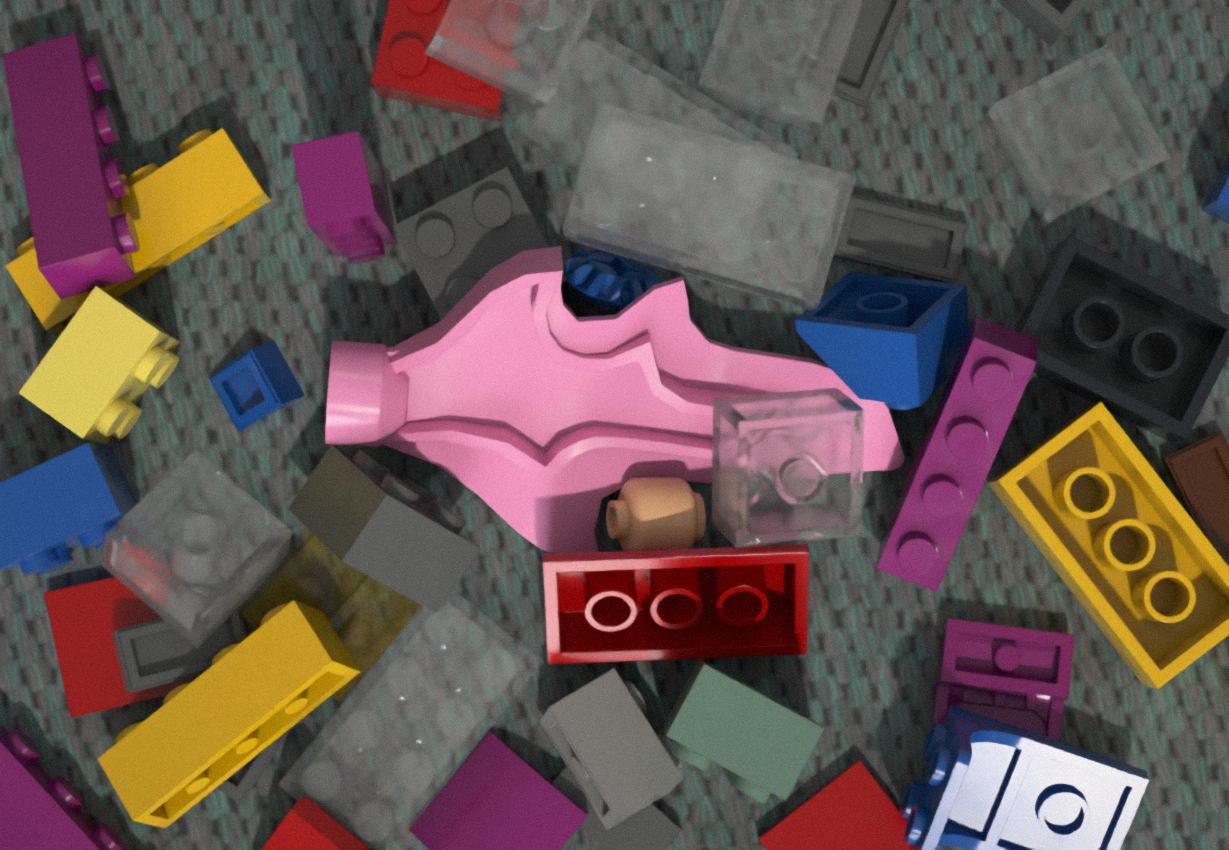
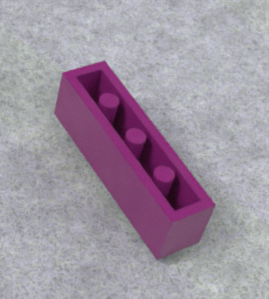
[2,33,140,299]
[291,131,398,264]
[876,316,1037,592]
[0,726,128,850]

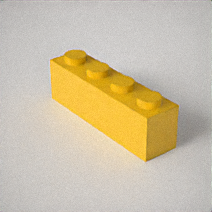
[5,128,271,336]
[97,600,361,829]

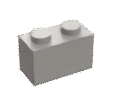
[539,668,684,830]

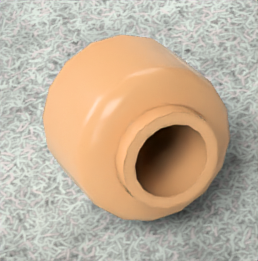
[606,476,706,551]

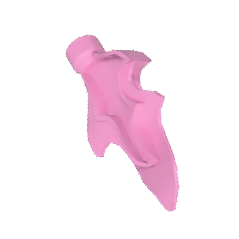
[325,246,905,554]

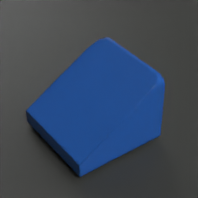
[208,341,304,432]

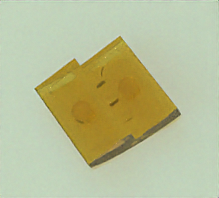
[241,532,425,703]

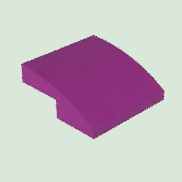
[930,618,1075,741]
[409,730,589,850]

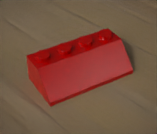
[543,545,809,664]

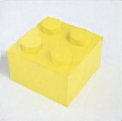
[19,286,180,444]

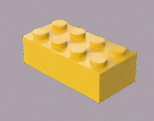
[988,402,1229,689]

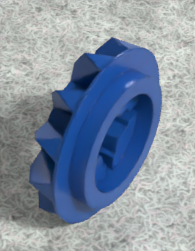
[563,249,663,311]

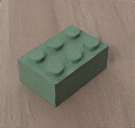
[663,659,824,804]

